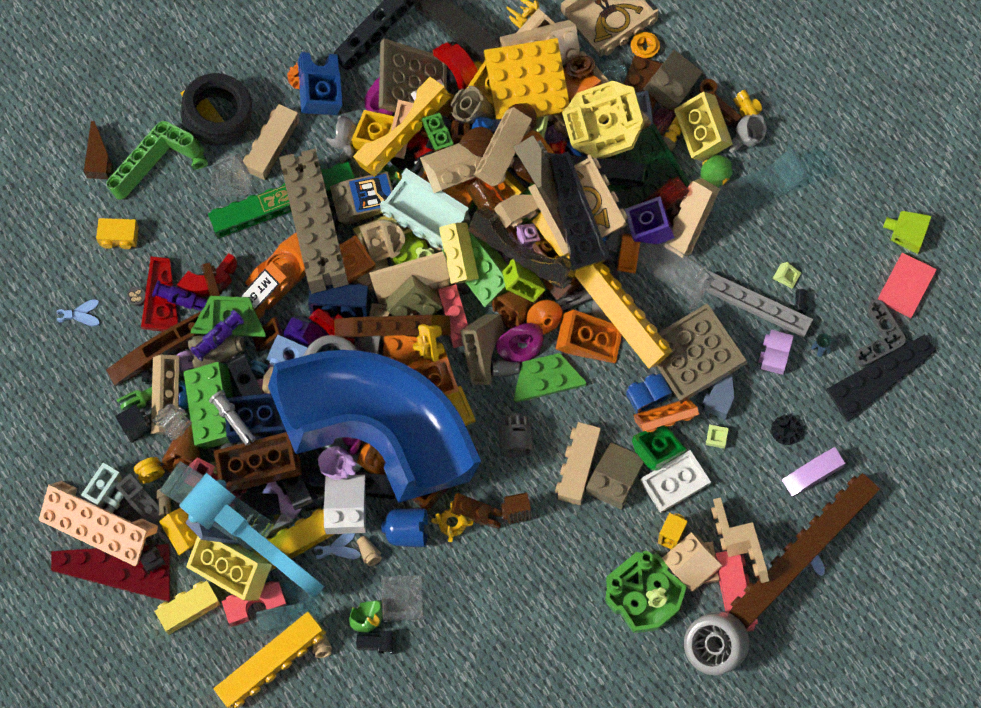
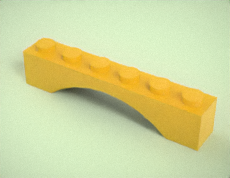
[353,77,451,177]

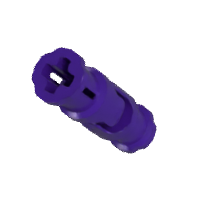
[152,280,208,311]
[190,310,244,361]

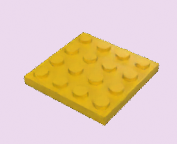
[484,38,569,119]

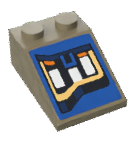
[330,172,393,226]

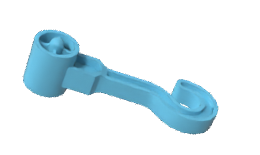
[179,473,325,598]

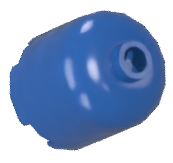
[382,508,428,548]

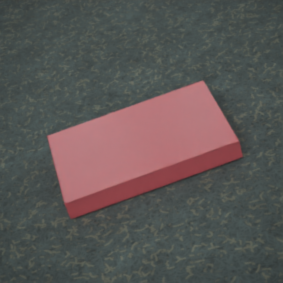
[877,253,937,318]

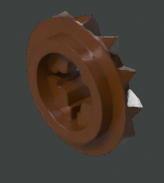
[566,56,596,80]

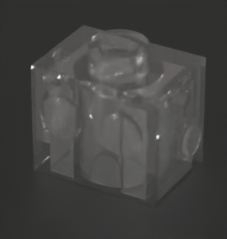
[152,404,192,440]

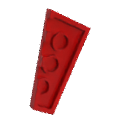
[141,256,178,332]

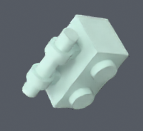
[81,463,123,513]

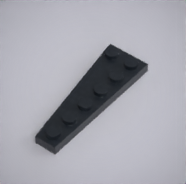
[549,151,610,271]
[826,334,935,422]

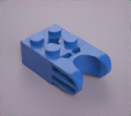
[298,51,342,115]

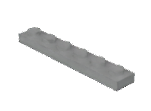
[700,271,813,338]

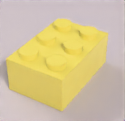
[674,92,733,161]

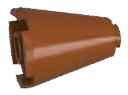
[492,291,544,329]
[162,421,201,475]

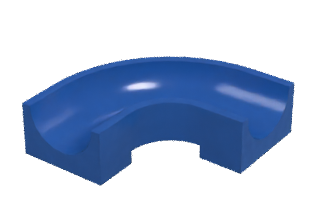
[268,350,481,503]

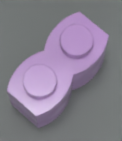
[758,330,794,375]

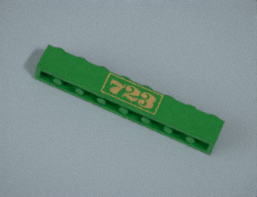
[208,162,355,239]

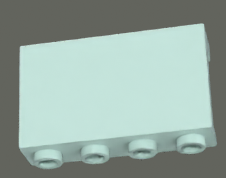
[380,168,469,250]

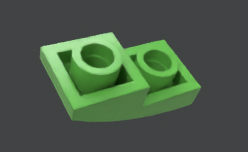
[422,113,453,151]

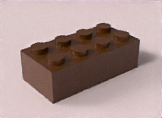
[214,432,302,492]

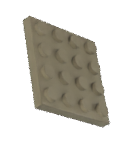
[379,38,447,112]
[657,303,747,404]

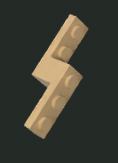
[711,497,769,583]

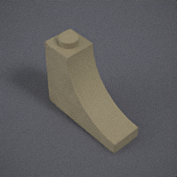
[460,314,505,385]

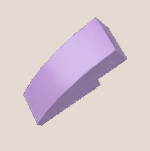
[782,447,845,497]

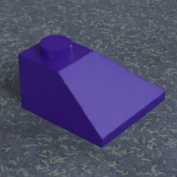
[625,196,675,244]
[284,316,329,348]

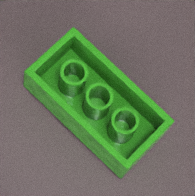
[441,224,509,307]
[184,362,233,449]

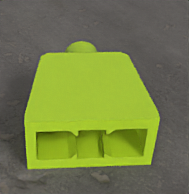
[883,211,931,254]
[502,258,546,302]

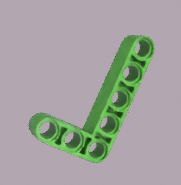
[106,121,201,200]

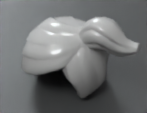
[729,114,767,153]
[326,116,357,163]

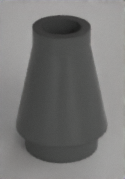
[491,359,519,378]

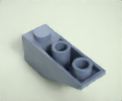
[702,373,734,420]

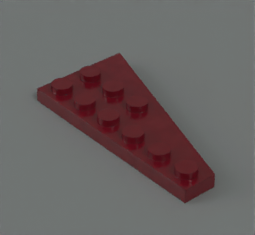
[51,544,170,602]

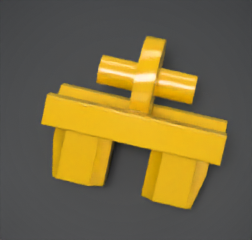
[413,324,445,362]

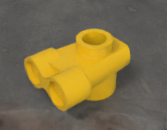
[733,89,762,117]

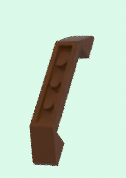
[334,315,451,339]

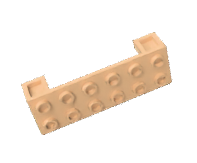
[39,481,158,566]

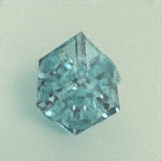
[601,58,627,84]

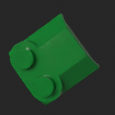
[632,425,687,471]

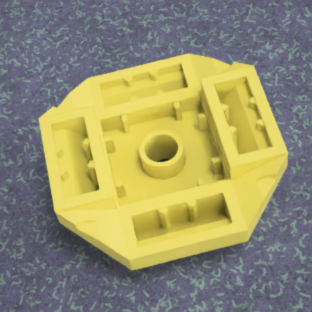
[562,81,644,159]

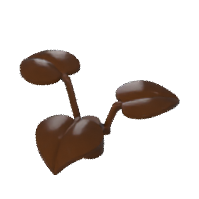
[459,103,537,185]

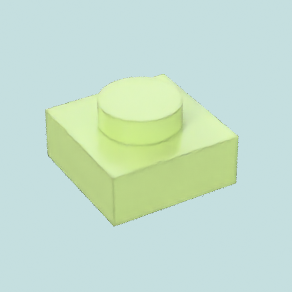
[706,425,728,449]

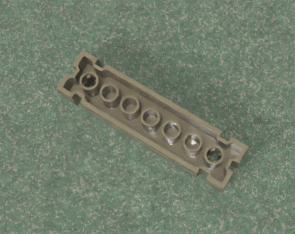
[279,148,349,294]

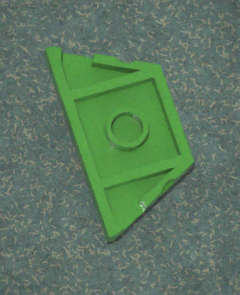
[191,296,265,337]
[514,353,586,403]

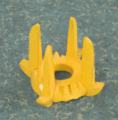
[506,0,539,28]
[431,501,473,542]

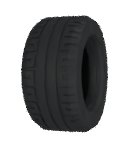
[181,73,252,146]

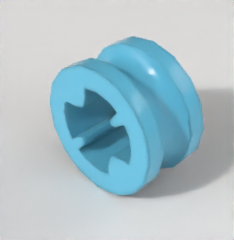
[250,360,268,377]

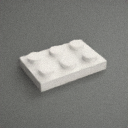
[640,450,711,513]

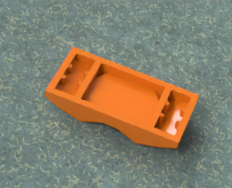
[245,233,306,310]

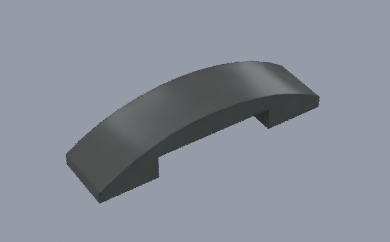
[115,473,171,544]

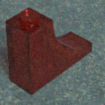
[638,176,690,208]

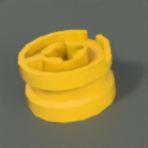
[134,457,165,484]

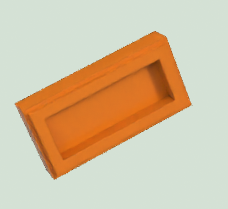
[617,233,641,274]

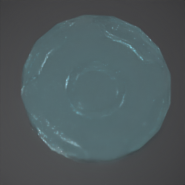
[282,566,322,605]

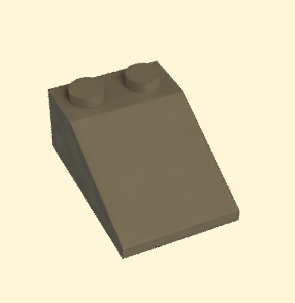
[643,49,702,112]
[513,135,553,207]
[586,442,644,510]

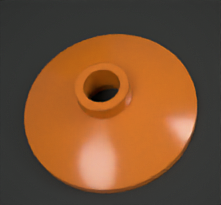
[526,300,562,334]

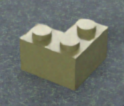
[386,275,442,316]

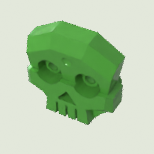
[605,551,687,633]

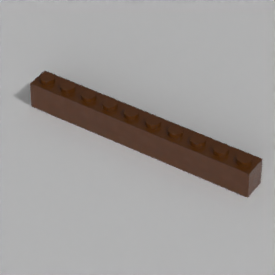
[729,473,880,629]

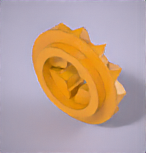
[630,32,660,58]

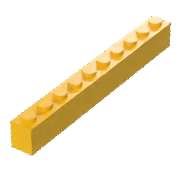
[532,212,673,368]

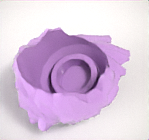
[318,446,357,480]

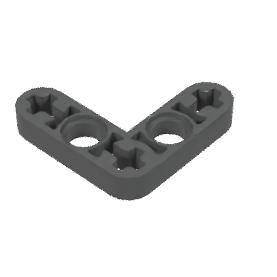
[854,300,906,367]

